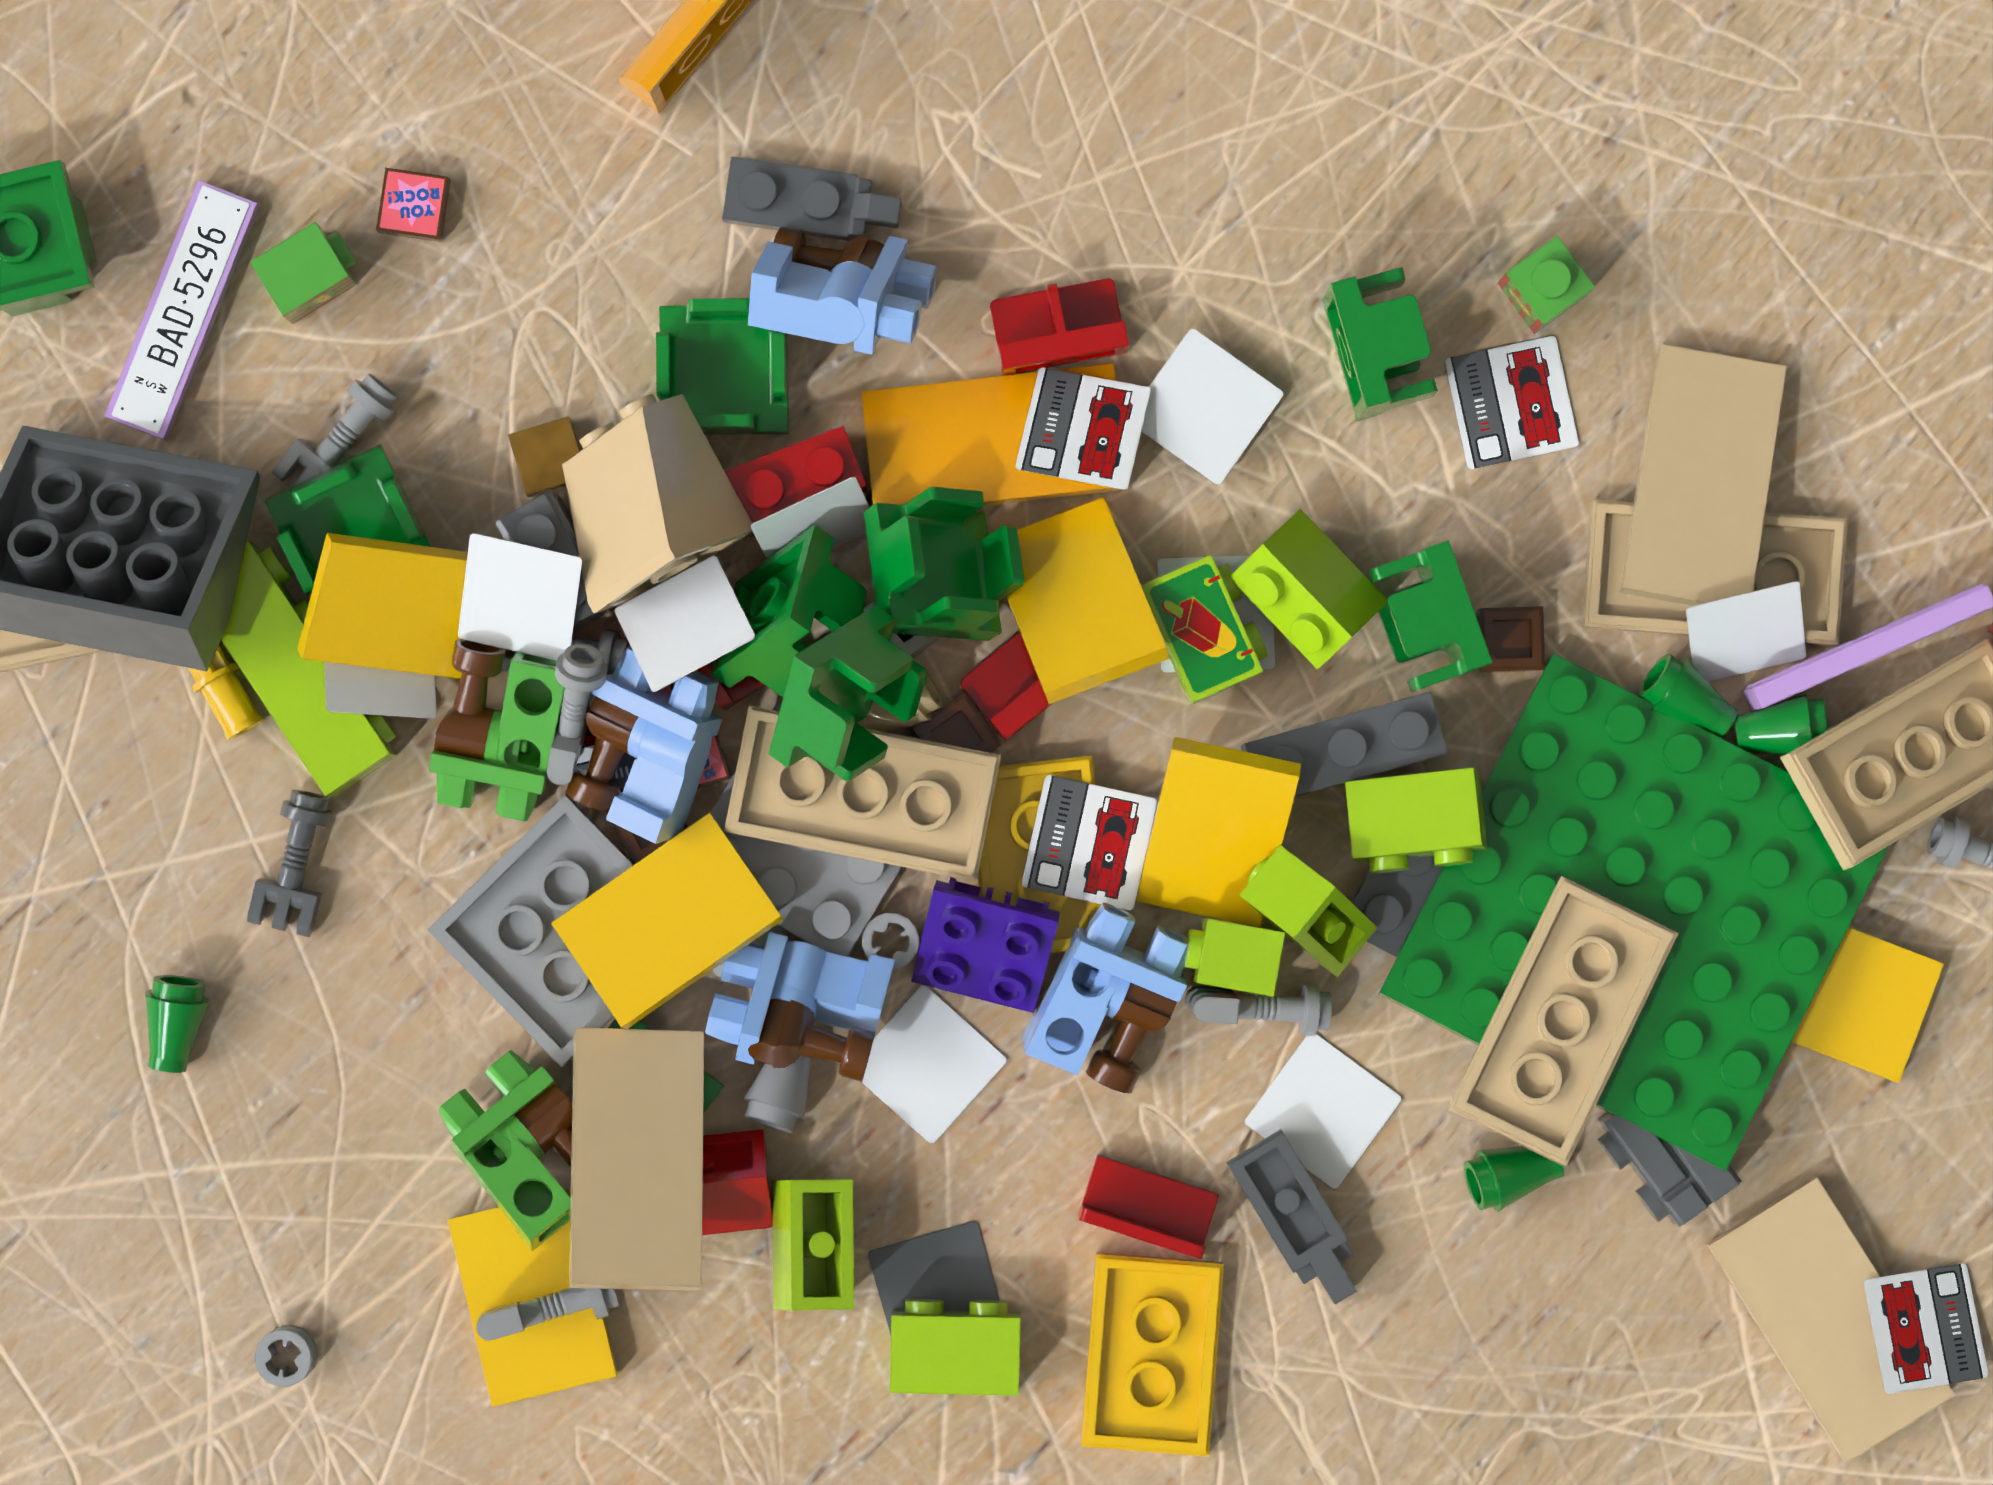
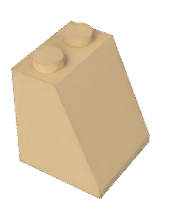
[562,394,753,614]

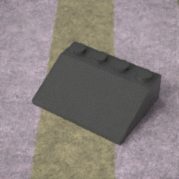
[0,425,260,672]

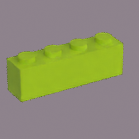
[221,540,398,798]

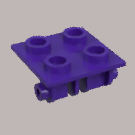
[911,877,1061,1013]

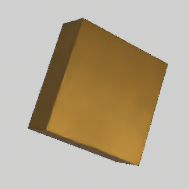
[508,416,580,497]

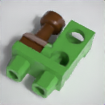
[429,639,565,821]
[439,1050,572,1251]

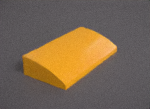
[619,0,753,114]
[861,363,1128,506]

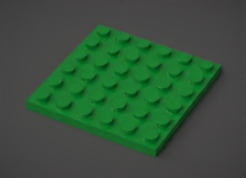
[1378,653,1889,1171]

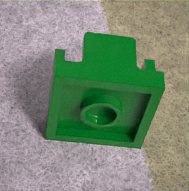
[0,160,97,316]
[1322,267,1438,421]
[656,298,789,435]
[265,444,432,594]
[864,487,1024,641]
[710,525,867,697]
[1368,540,1493,693]
[768,605,927,781]

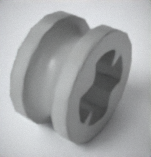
[862,913,920,970]
[255,1325,318,1387]

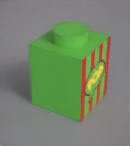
[250,222,358,324]
[1497,236,1595,334]

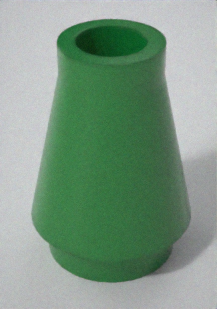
[1639,654,1738,738]
[1735,694,1828,754]
[145,975,209,1073]
[1464,1146,1564,1212]

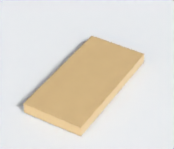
[1620,344,1787,606]
[1582,499,1848,646]
[1780,638,1993,870]
[724,706,1001,881]
[1448,876,1678,1167]
[569,1027,704,1291]
[1706,1176,1955,1463]

